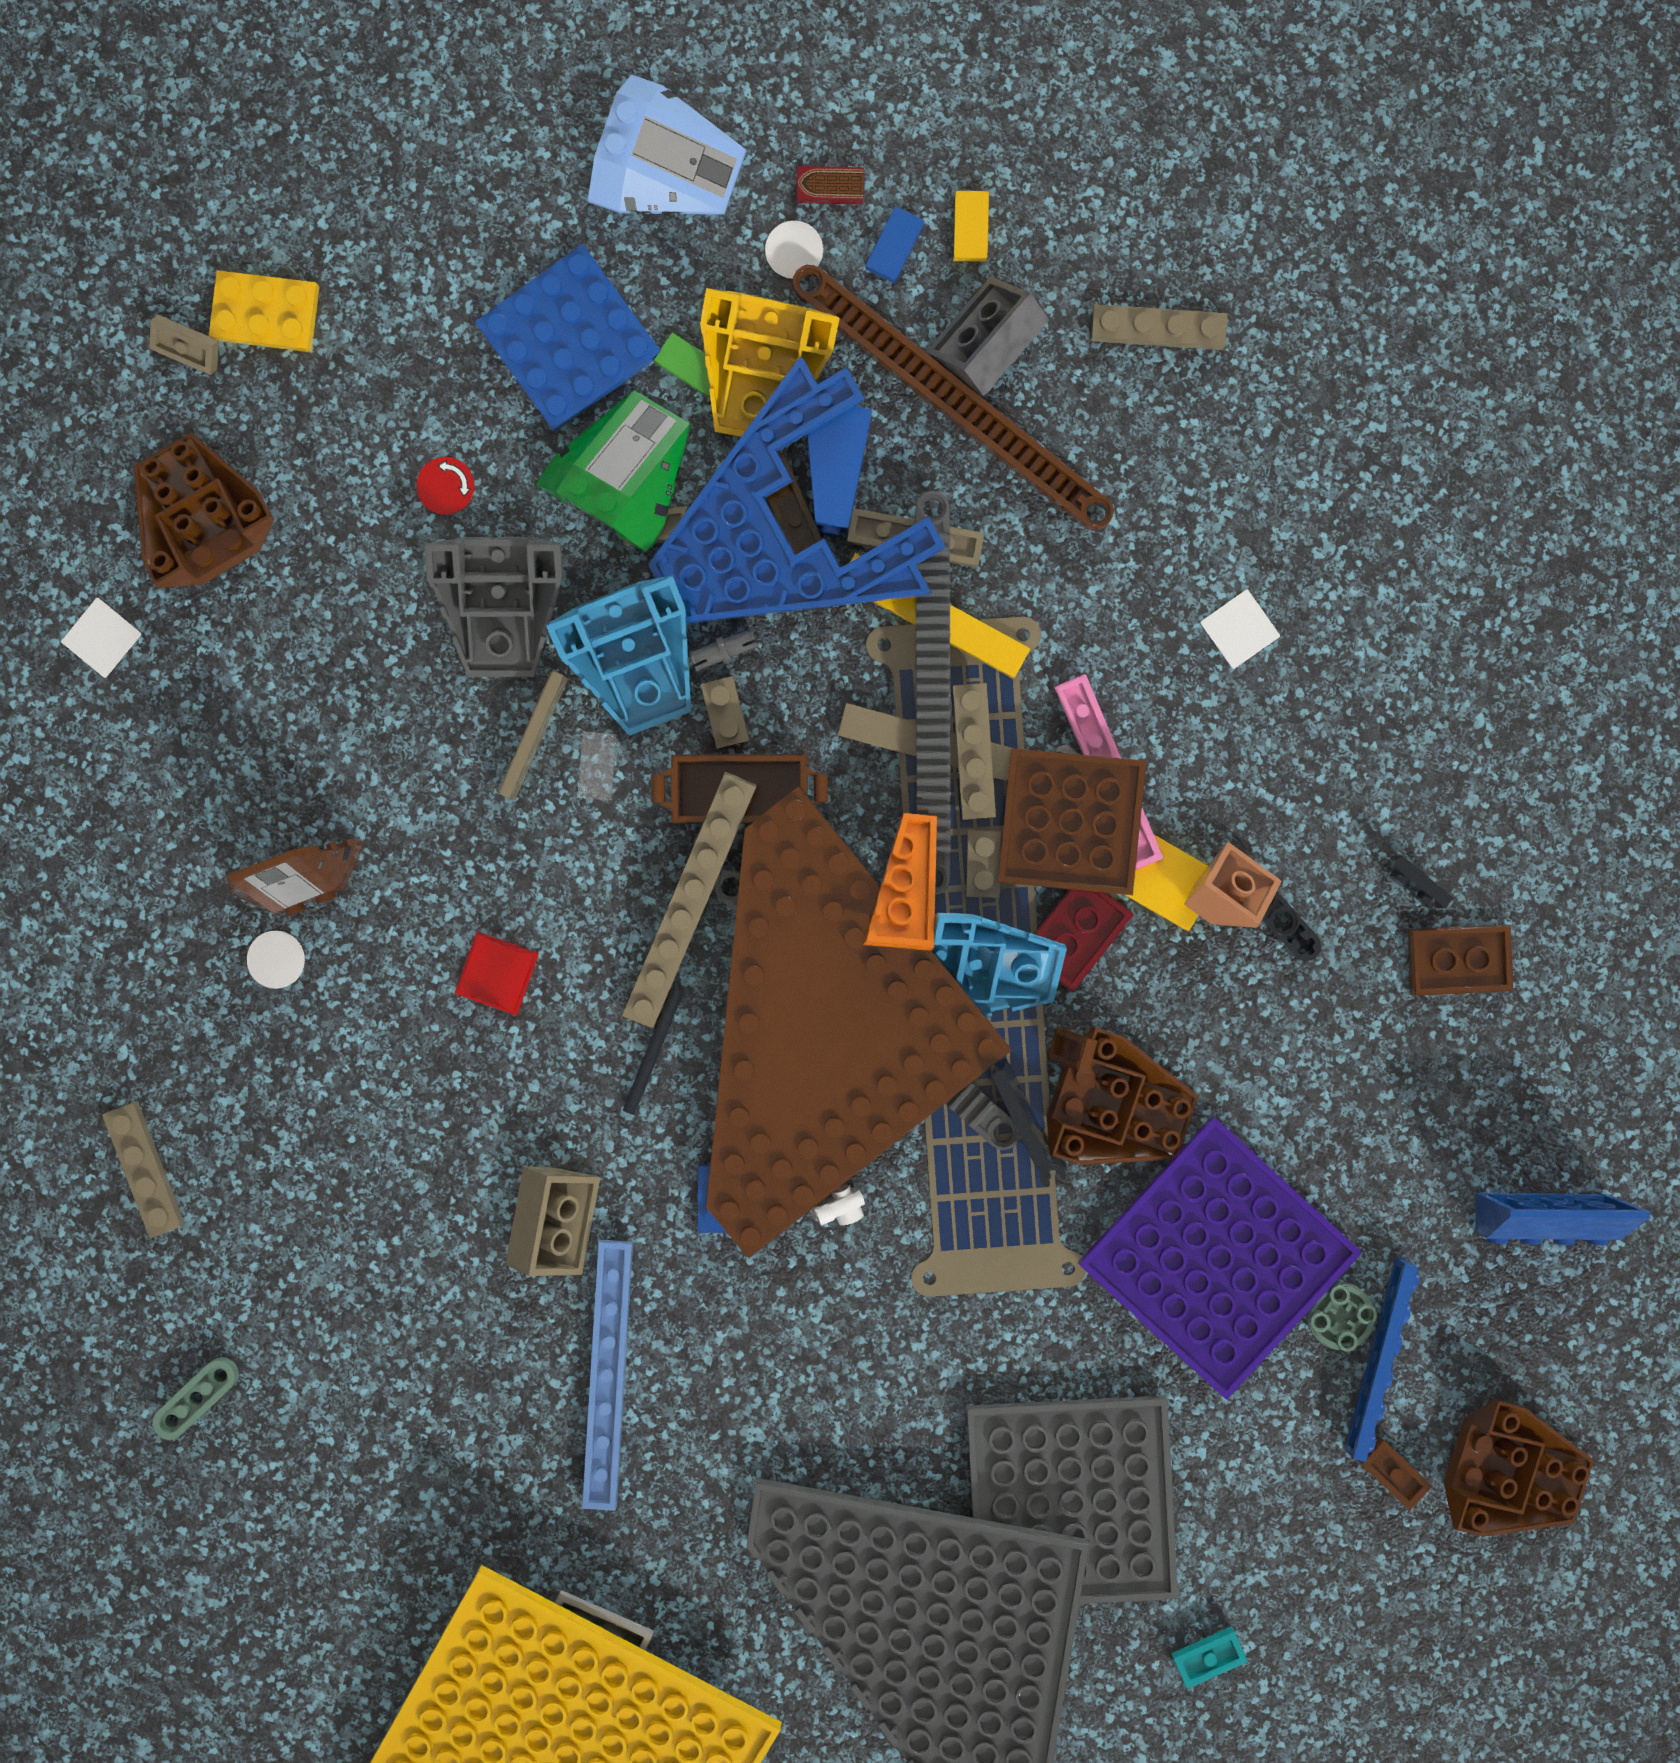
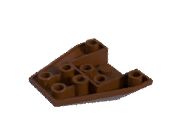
[134,432,274,588]
[1047,1027,1199,1165]
[1443,1399,1594,1537]

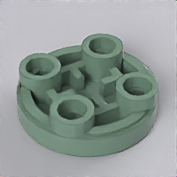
[1306,1281,1377,1352]

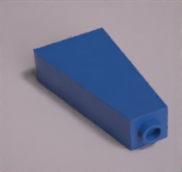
[807,406,872,537]

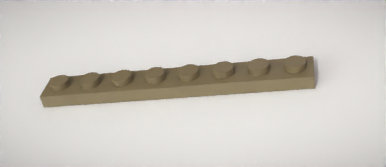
[622,772,756,1028]

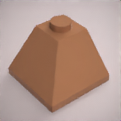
[1184,842,1282,928]

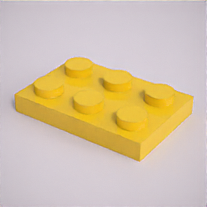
[209,270,319,352]

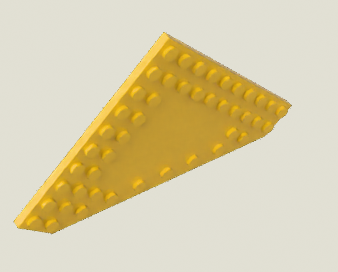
[370,1565,782,1763]

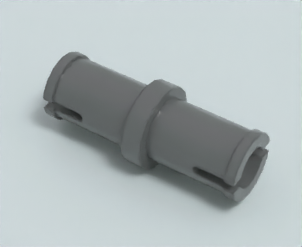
[689,627,759,672]

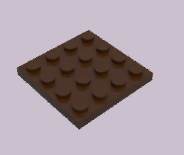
[998,748,1147,895]

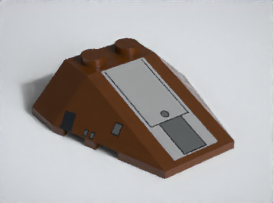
[227,839,364,917]

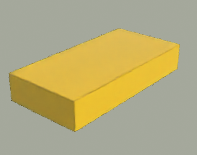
[953,191,989,262]

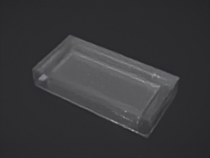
[577,731,617,801]

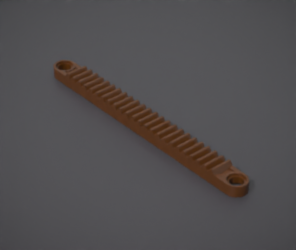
[793,264,1114,531]

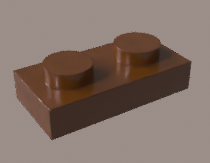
[1358,1437,1433,1511]

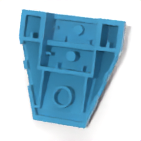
[546,575,691,736]
[932,913,1067,1017]

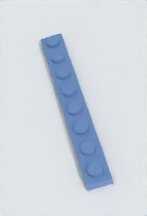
[582,1239,633,1511]

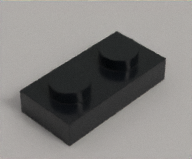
[1384,855,1454,909]

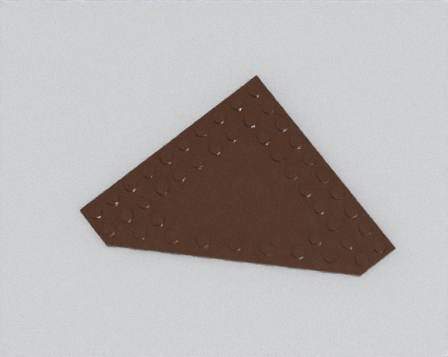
[706,786,1012,1259]

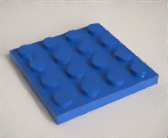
[475,243,661,432]

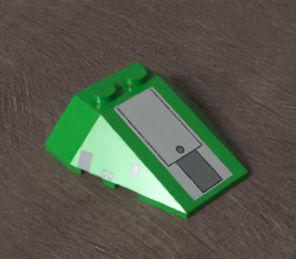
[536,390,691,554]

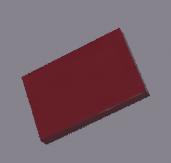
[1033,889,1134,993]

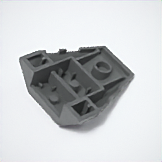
[424,537,563,677]

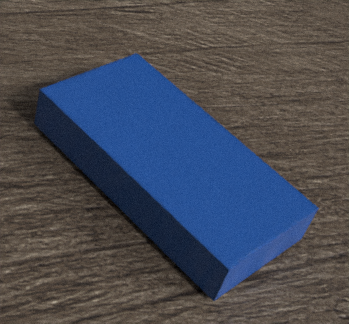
[865,206,925,284]

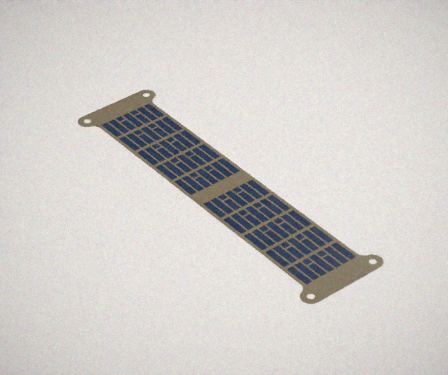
[866,617,1086,1297]

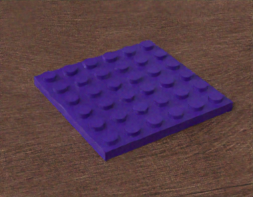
[1078,1116,1362,1400]

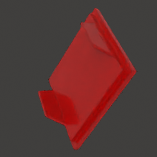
[454,931,539,1016]

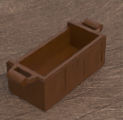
[651,754,828,824]

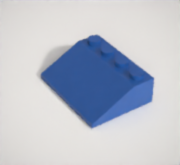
[1475,1193,1650,1245]

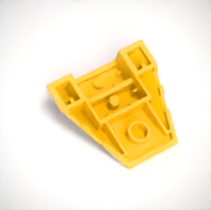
[700,288,840,437]

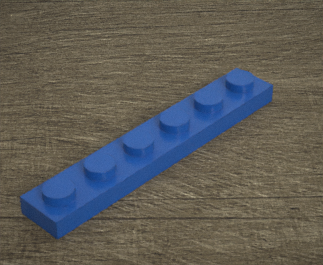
[1344,1257,1419,1462]

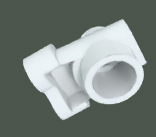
[810,1185,865,1226]

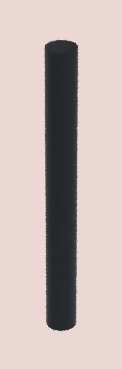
[623,987,684,1115]

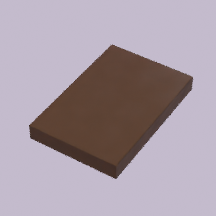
[1407,924,1514,996]

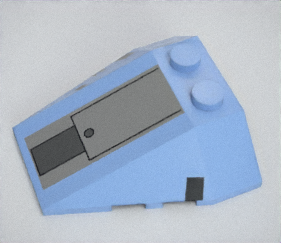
[588,75,746,214]

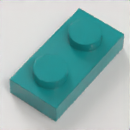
[1171,1626,1248,1689]

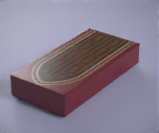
[797,166,864,205]

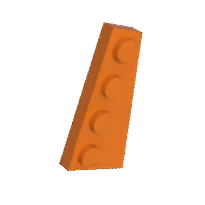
[863,813,937,951]

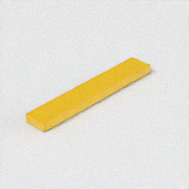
[850,553,1030,679]

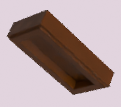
[1048,1027,1097,1074]

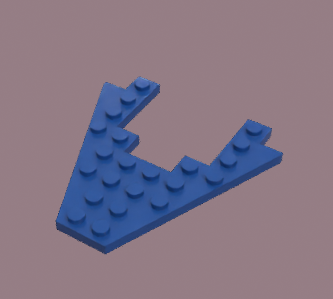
[648,357,946,624]

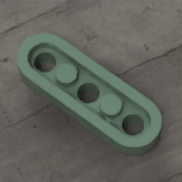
[153,1357,239,1440]

